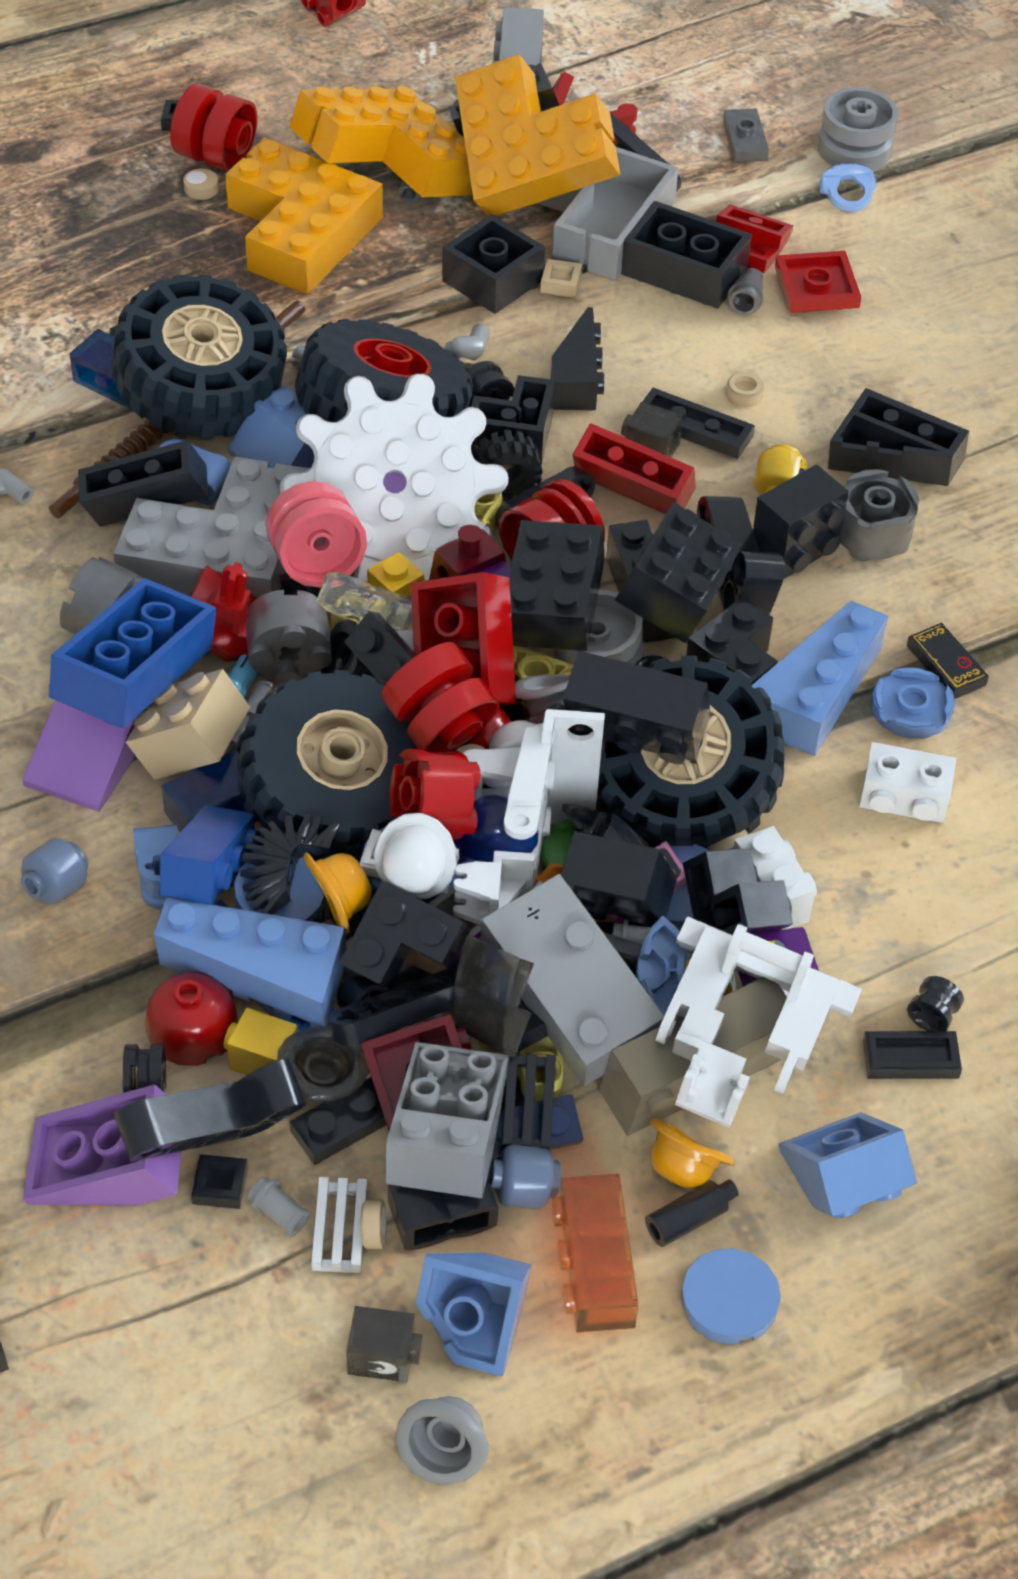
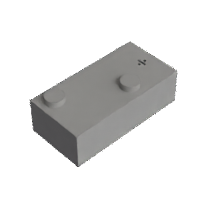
[481,874,664,1087]

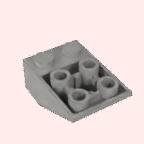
[386,1042,509,1198]

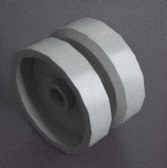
[818,87,898,170]
[554,590,644,665]

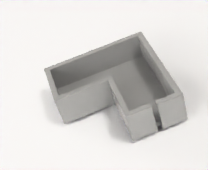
[536,147,678,281]
[113,456,310,598]

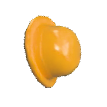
[303,853,372,935]
[649,1117,735,1189]

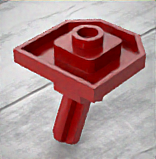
[190,562,257,662]

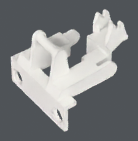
[453,709,605,925]
[655,917,862,1128]

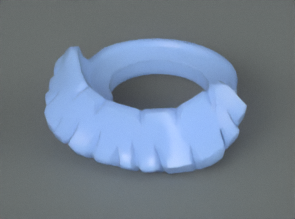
[820,163,876,212]

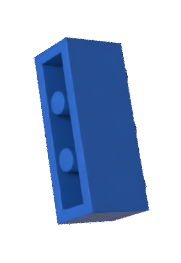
[159,805,260,905]

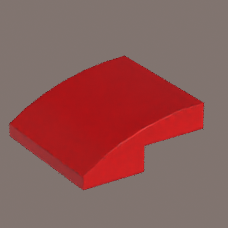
[716,204,794,273]

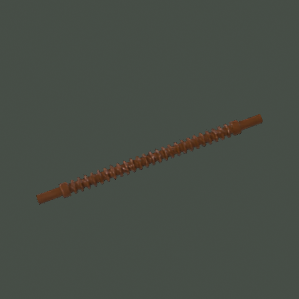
[49,300,306,518]

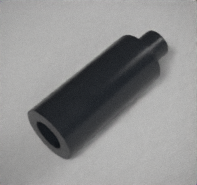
[645,1179,739,1247]

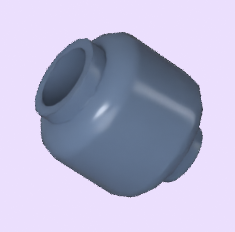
[21,839,88,904]
[488,1144,561,1209]

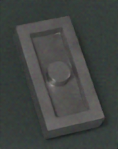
[723,108,769,162]

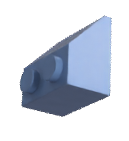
[228,385,315,468]
[778,1112,917,1218]

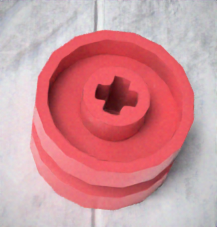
[265,481,367,588]

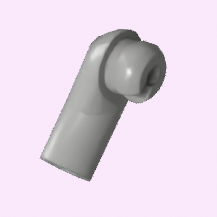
[444,324,490,360]
[0,469,34,504]

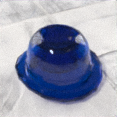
[453,795,538,862]

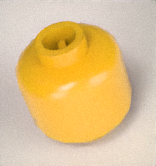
[753,444,807,495]

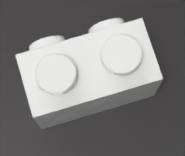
[859,742,957,823]
[733,826,817,930]

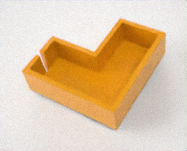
[455,54,621,216]
[289,86,473,198]
[225,137,383,295]

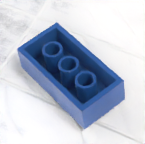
[49,578,216,729]

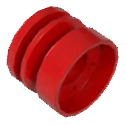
[499,478,605,562]

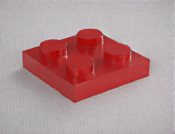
[775,250,861,313]

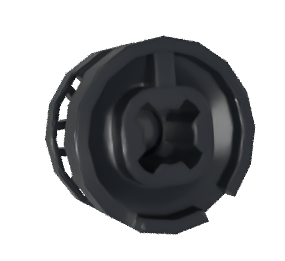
[467,361,515,408]
[123,1043,167,1093]

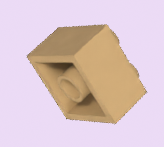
[126,669,250,780]

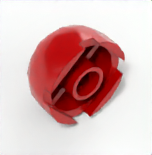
[145,971,238,1066]

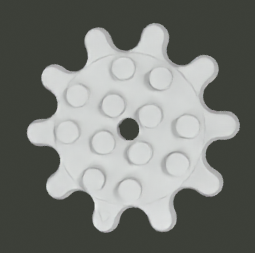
[280,374,509,594]

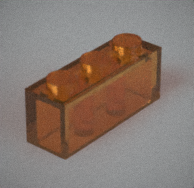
[552,1174,639,1333]

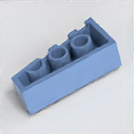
[752,601,888,756]
[154,897,347,1034]

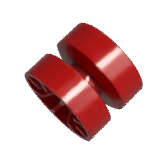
[170,83,258,172]
[381,642,500,753]

